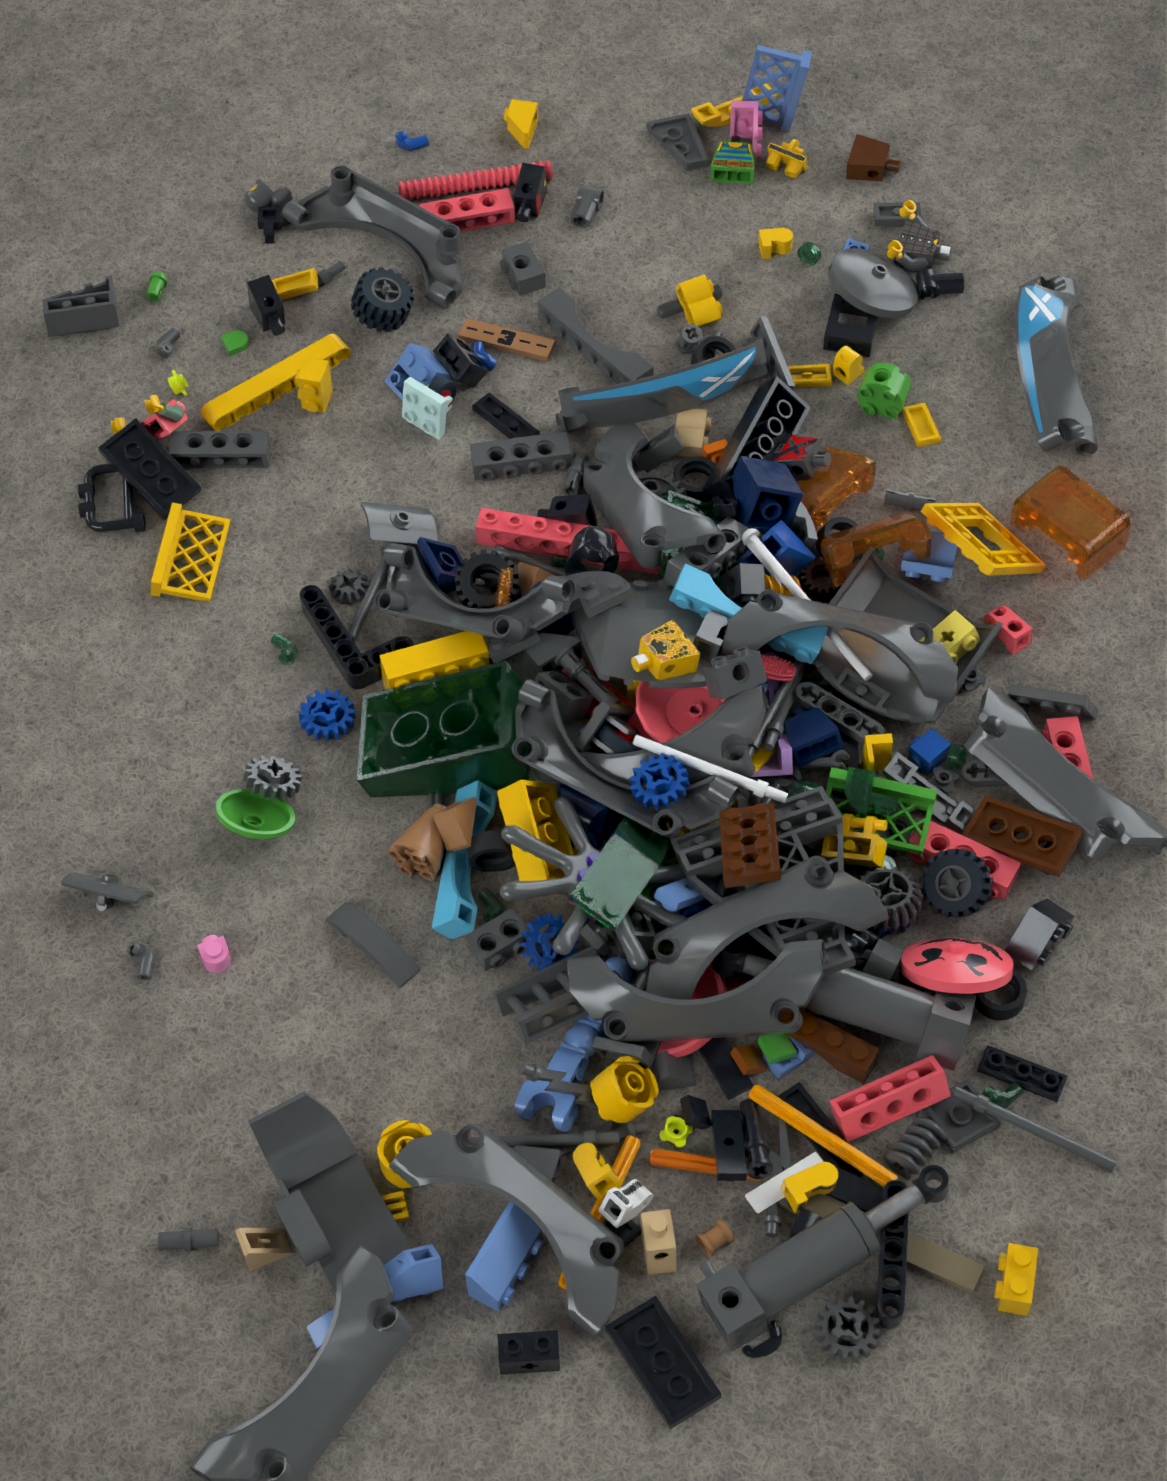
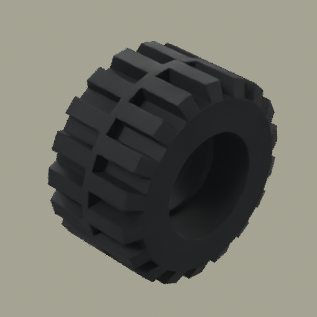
[455,550,520,609]

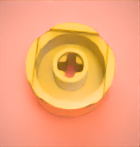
[590,1056,658,1123]
[377,1120,432,1188]

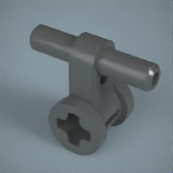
[675,324,723,361]

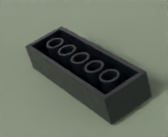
[702,376,811,521]

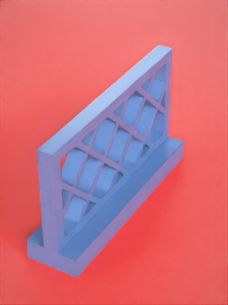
[742,45,812,131]

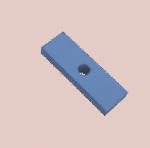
[654,878,718,912]

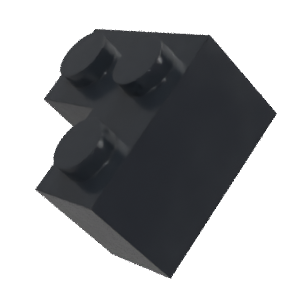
[1004,899,1075,970]

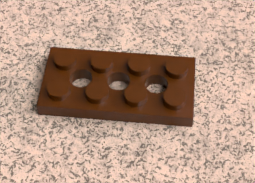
[962,795,1084,877]
[719,803,781,888]

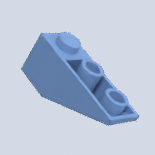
[384,1244,443,1302]

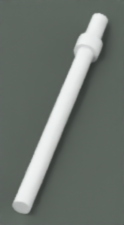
[633,735,788,803]

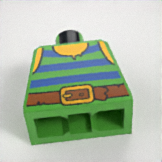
[711,136,754,184]

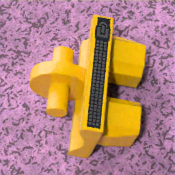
[766,139,809,179]

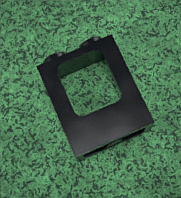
[823,293,879,357]

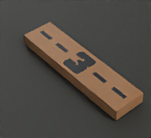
[458,318,555,362]

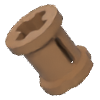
[695,1219,734,1258]

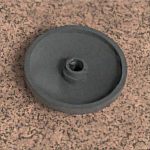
[828,248,918,318]

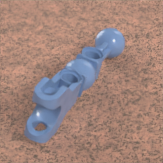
[514,956,635,1132]

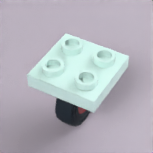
[402,377,457,440]

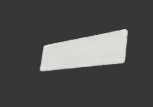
[745,1152,823,1213]

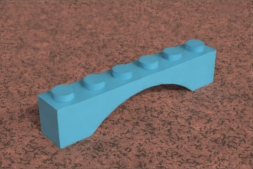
[669,564,828,664]
[431,780,498,939]

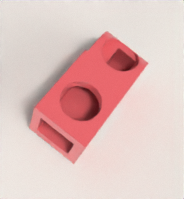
[984,605,1033,655]

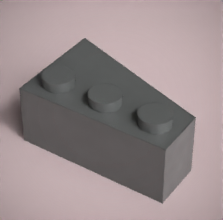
[43,275,119,336]

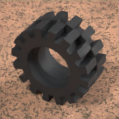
[799,556,846,603]

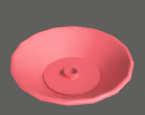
[636,681,751,744]

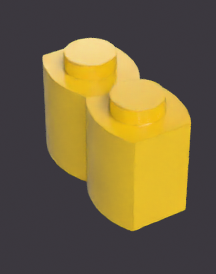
[675,274,723,328]

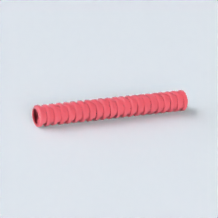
[398,160,553,201]

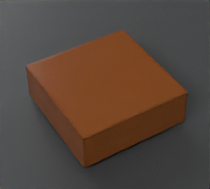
[730,1045,768,1075]

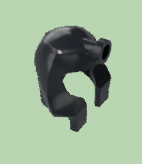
[565,526,619,576]

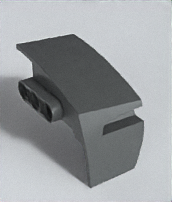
[248,1091,411,1293]

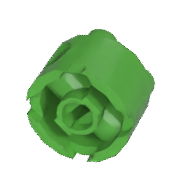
[857,363,912,419]

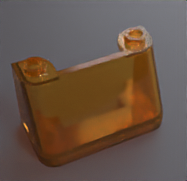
[796,445,876,530]
[821,511,932,588]

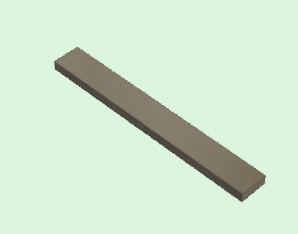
[761,1175,985,1295]

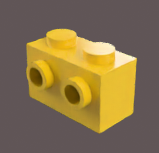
[295,357,333,413]
[994,1243,1038,1316]

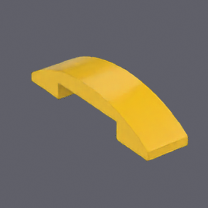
[691,83,777,127]

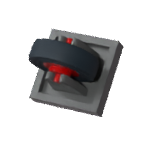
[574,701,643,754]

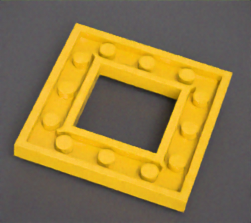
[920,503,1047,576]

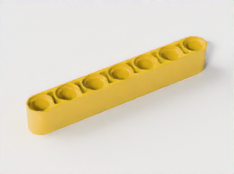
[201,334,351,431]

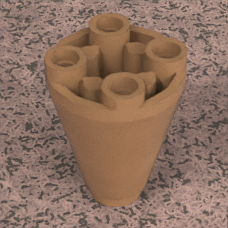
[388,804,445,881]

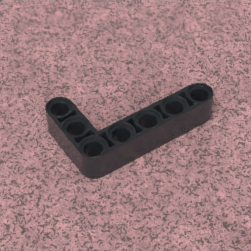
[299,585,414,689]

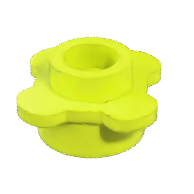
[167,370,188,396]
[660,1116,693,1148]

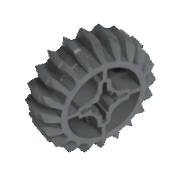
[855,865,923,932]

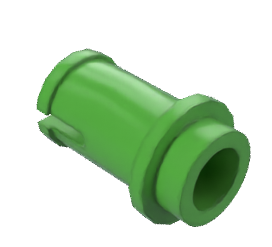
[145,272,168,302]

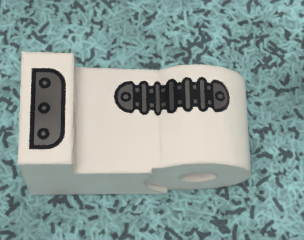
[598,1179,654,1228]

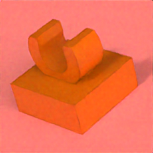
[701,439,728,464]

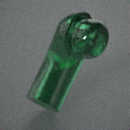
[982,1082,1023,1108]

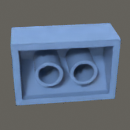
[465,1201,545,1312]

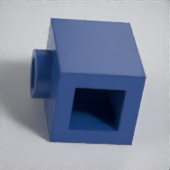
[908,729,951,775]

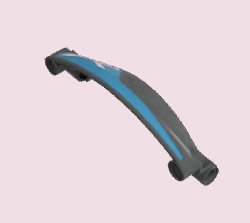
[1015,275,1098,455]
[556,337,767,433]

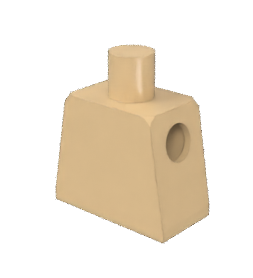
[640,1209,677,1275]

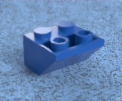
[738,520,816,576]

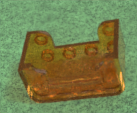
[1010,465,1131,581]

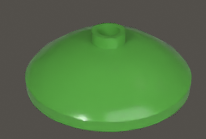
[215,789,295,840]

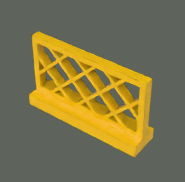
[150,502,231,602]

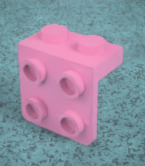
[730,101,763,164]

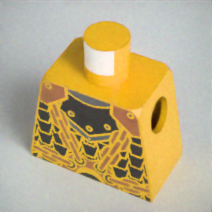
[631,620,700,680]

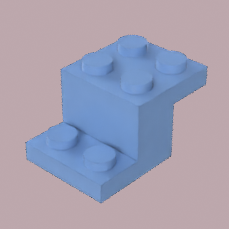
[901,528,957,582]

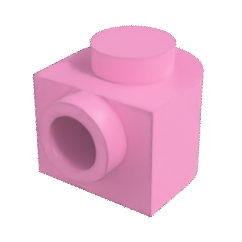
[197,935,231,973]

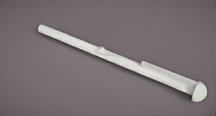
[742,528,873,681]

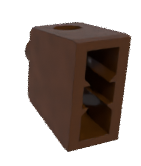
[846,134,901,181]

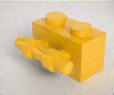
[821,814,887,868]

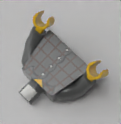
[887,200,951,272]

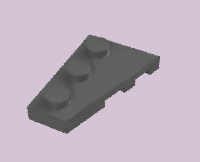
[646,113,708,170]
[1008,684,1099,720]

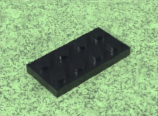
[98,418,201,520]
[605,1296,721,1429]

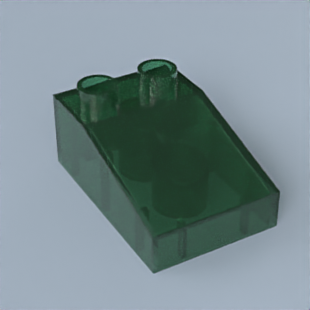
[357,661,530,798]

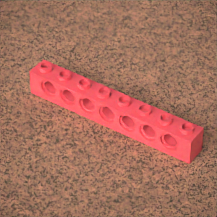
[476,508,677,575]

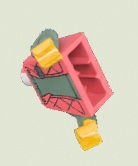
[110,395,187,441]

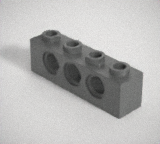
[169,431,271,468]
[470,431,571,481]
[664,517,749,587]

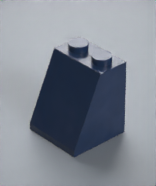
[732,456,803,534]

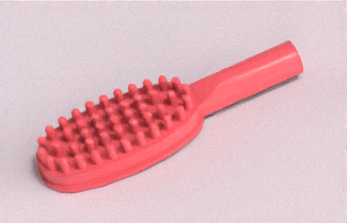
[726,654,796,682]

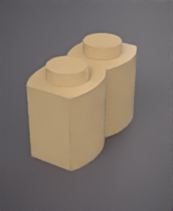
[674,408,712,457]

